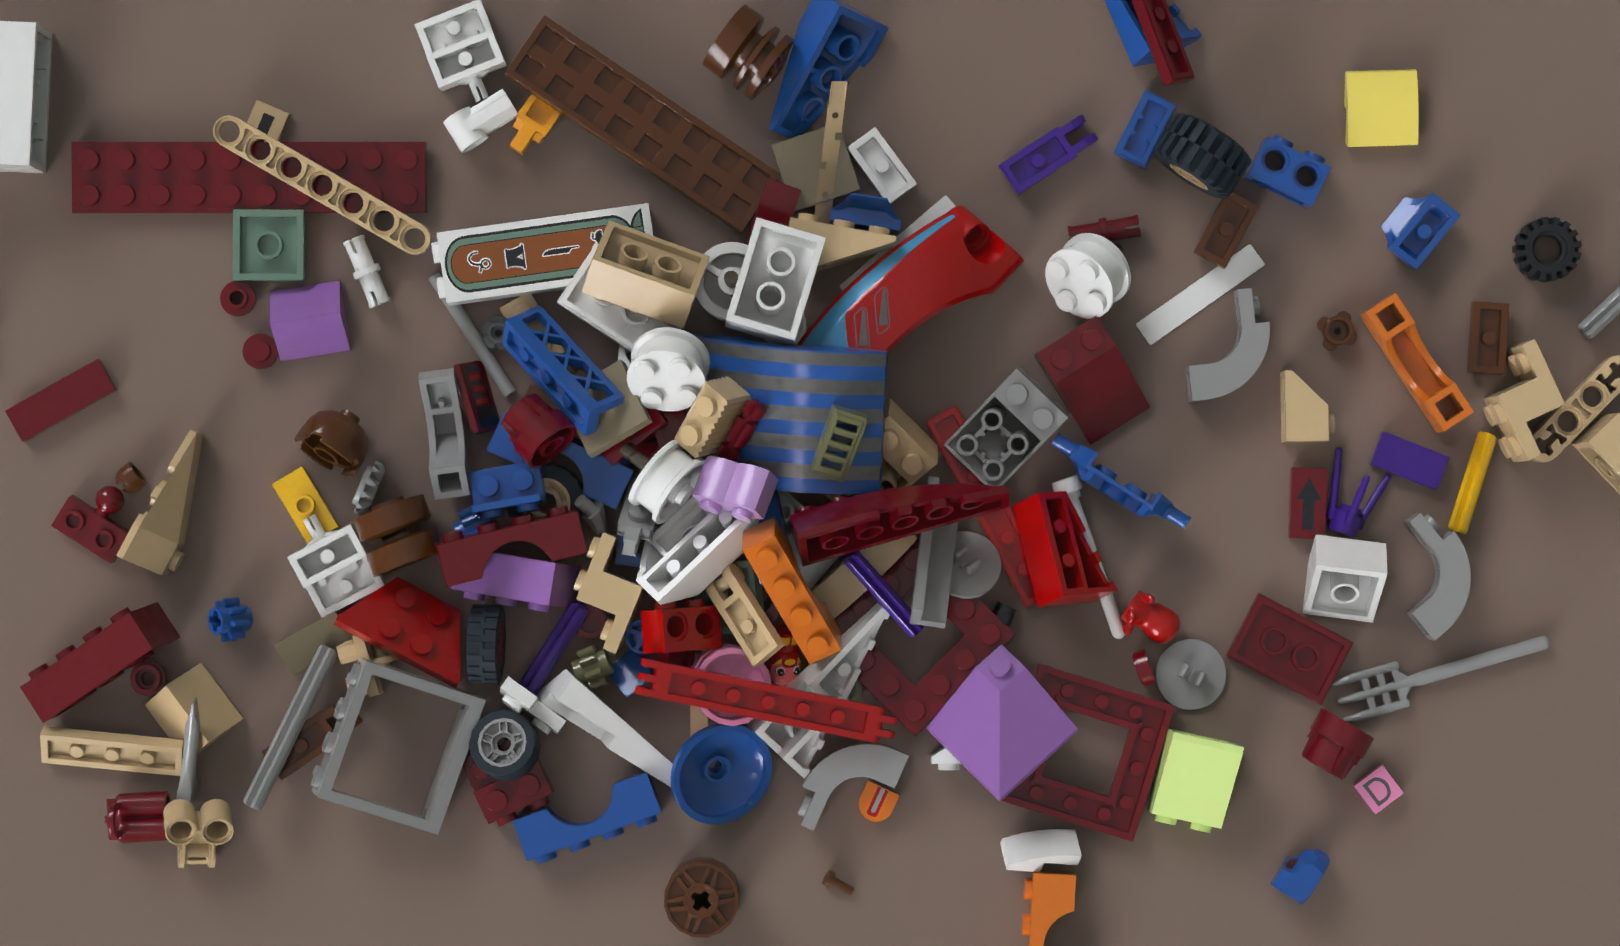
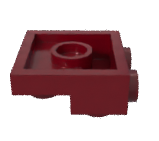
[463,738,555,827]

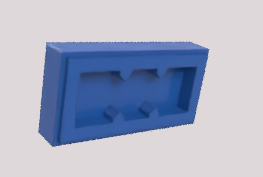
[1113,90,1177,169]

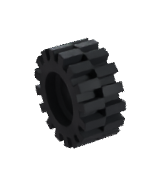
[1512,217,1582,283]

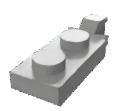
[617,478,657,557]

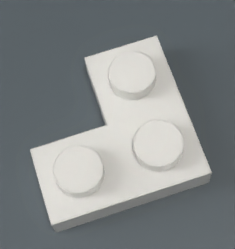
[500,676,566,735]

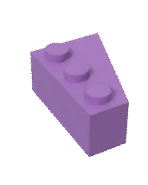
[451,552,583,612]

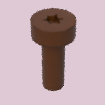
[822,870,854,895]

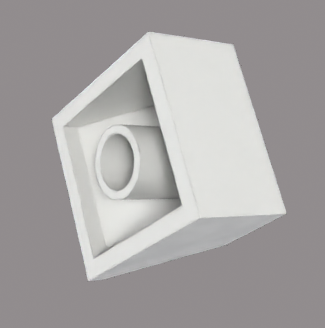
[1303,534,1388,623]

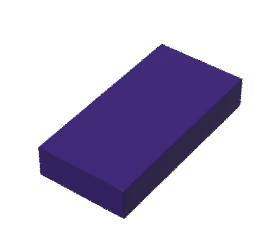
[1369,431,1450,490]

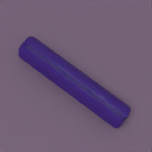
[844,551,924,637]
[519,601,588,695]

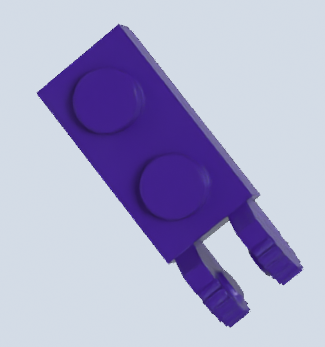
[998,115,1099,196]

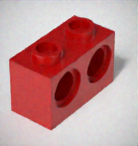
[641,599,722,654]

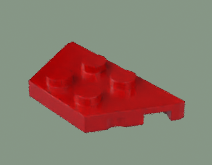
[334,577,460,688]

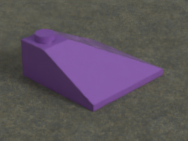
[926,644,1078,802]

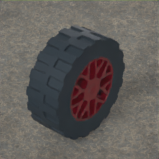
[466,604,506,684]

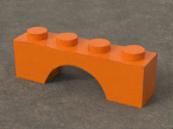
[1359,293,1474,433]
[742,517,842,665]
[1021,870,1076,946]

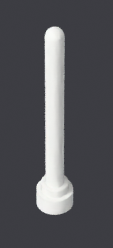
[1051,474,1125,639]

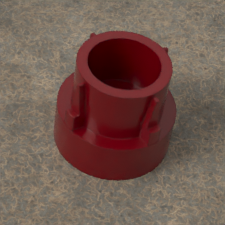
[501,393,577,468]
[1302,708,1374,780]

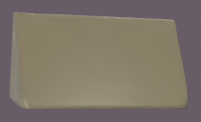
[274,610,353,675]

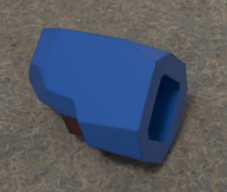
[1270,849,1330,905]

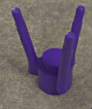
[1326,447,1391,537]

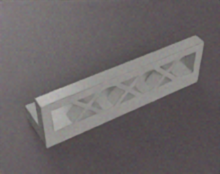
[909,476,958,628]

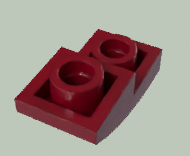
[744,178,801,245]

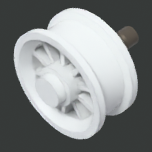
[619,440,705,524]

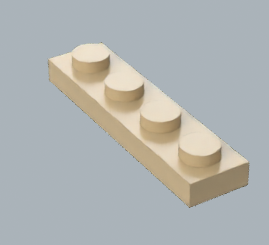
[40,726,184,776]

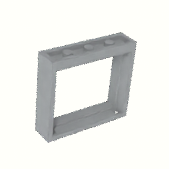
[310,656,486,835]

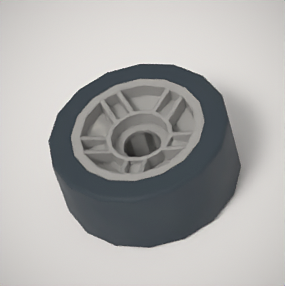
[469,709,541,781]

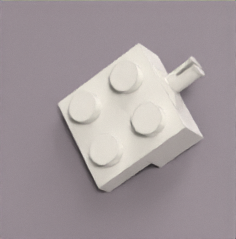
[414,0,507,103]
[287,514,386,618]

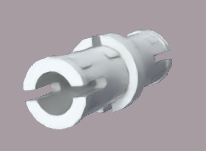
[343,234,391,308]

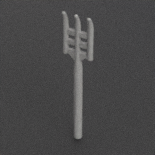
[1333,635,1550,723]

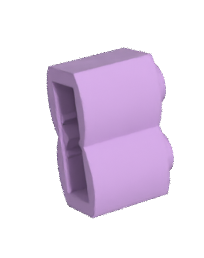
[692,456,778,522]

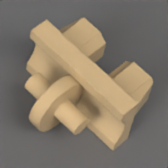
[336,635,399,697]

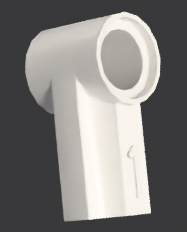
[443,89,518,153]

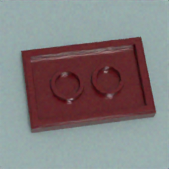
[1226,593,1354,705]

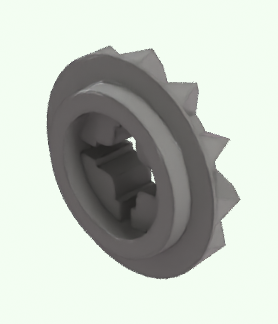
[352,461,385,515]

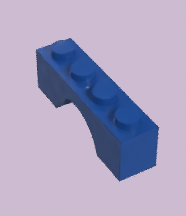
[487,412,635,510]
[512,771,663,864]

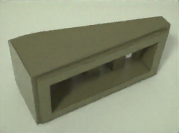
[809,403,869,483]

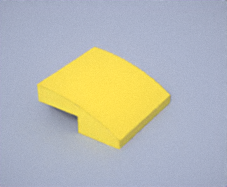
[1344,69,1419,147]

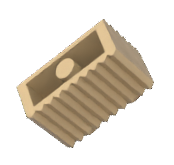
[674,376,752,458]

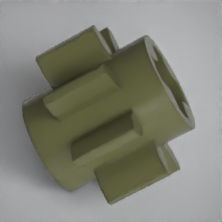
[571,645,614,690]

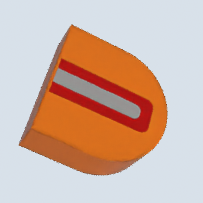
[858,780,900,822]

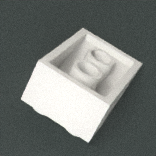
[725,217,826,345]

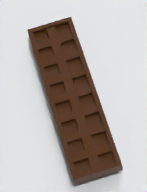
[504,15,780,234]

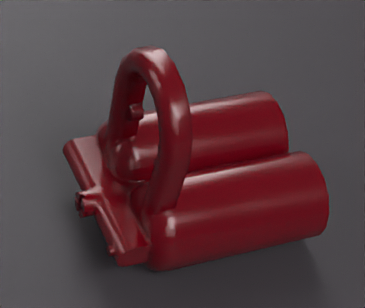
[104,791,170,843]

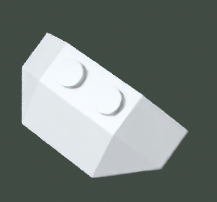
[636,496,760,605]

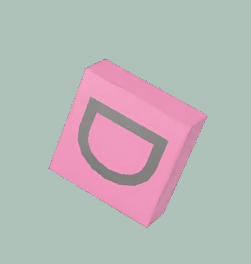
[1352,764,1404,814]

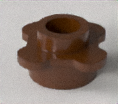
[1317,311,1357,351]

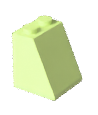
[1148,728,1244,833]

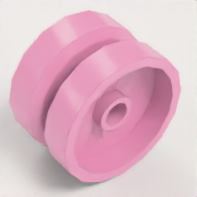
[692,643,771,726]

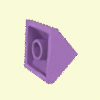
[270,281,351,361]

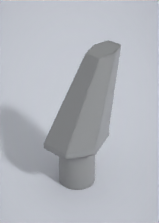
[575,495,608,536]

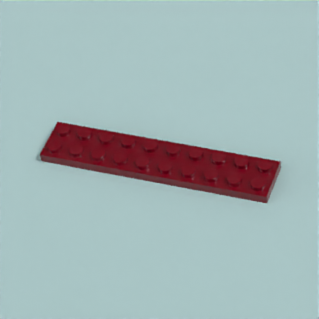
[71,142,427,213]

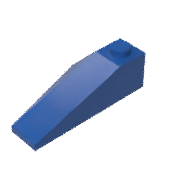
[769,0,888,138]

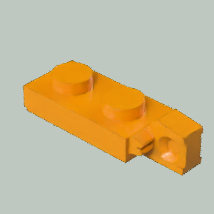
[510,94,562,155]

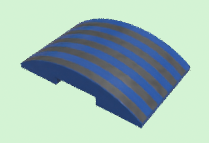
[683,332,888,494]

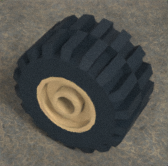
[1153,113,1252,199]

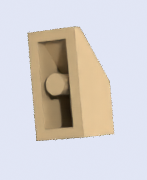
[1280,370,1335,443]

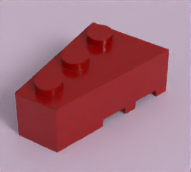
[1013,491,1118,608]

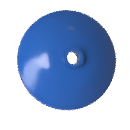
[671,723,772,824]

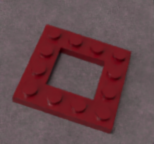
[834,538,1016,736]
[1002,663,1175,842]

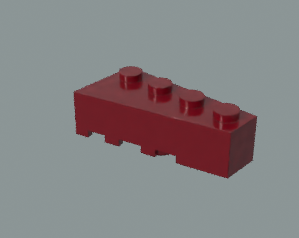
[20,602,180,723]

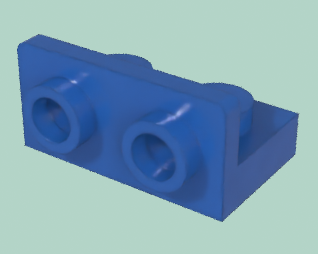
[468,462,547,520]

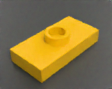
[272,466,340,544]

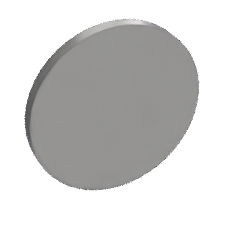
[950,531,1001,599]
[1155,639,1226,710]

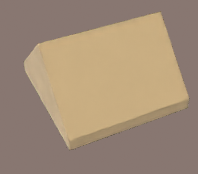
[144,662,245,754]

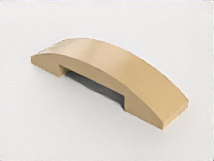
[810,535,917,618]

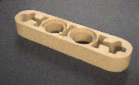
[1531,355,1620,463]

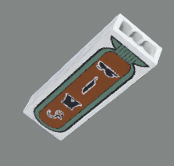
[431,203,653,306]

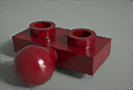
[51,486,129,564]

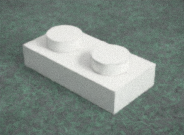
[847,127,917,204]

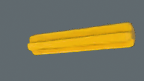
[1448,431,1497,534]

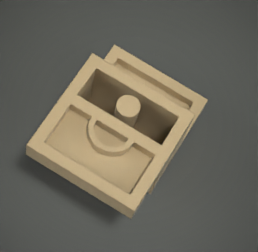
[1483,339,1565,463]
[573,532,645,654]

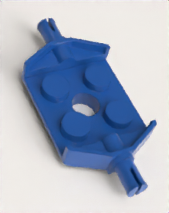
[1051,433,1191,529]

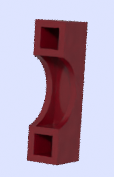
[434,504,587,587]

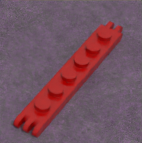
[634,658,898,743]

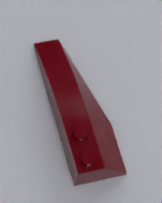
[789,484,1009,567]

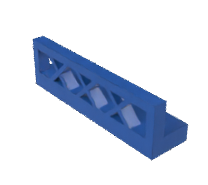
[502,305,624,436]

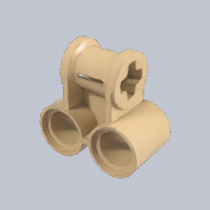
[163,799,234,868]

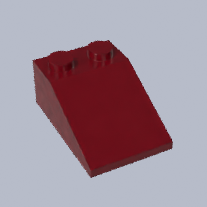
[1034,316,1150,445]

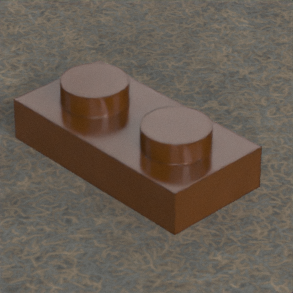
[1193,192,1259,269]
[1467,301,1509,375]

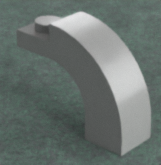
[1185,288,1270,403]
[418,368,471,500]
[1403,513,1471,641]
[797,742,909,831]

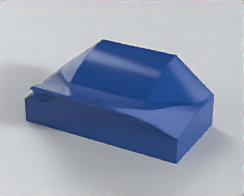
[829,193,901,234]
[1381,193,1461,271]

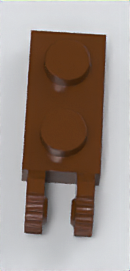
[262,703,363,781]

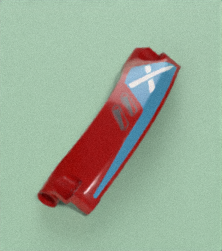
[796,206,1024,354]

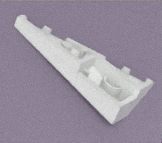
[746,603,890,779]
[537,669,673,787]

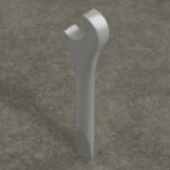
[176,697,200,803]

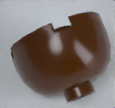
[294,409,368,476]

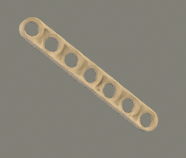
[213,115,432,255]

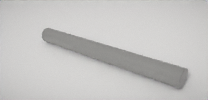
[428,272,516,398]

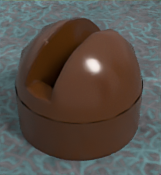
[115,462,147,493]

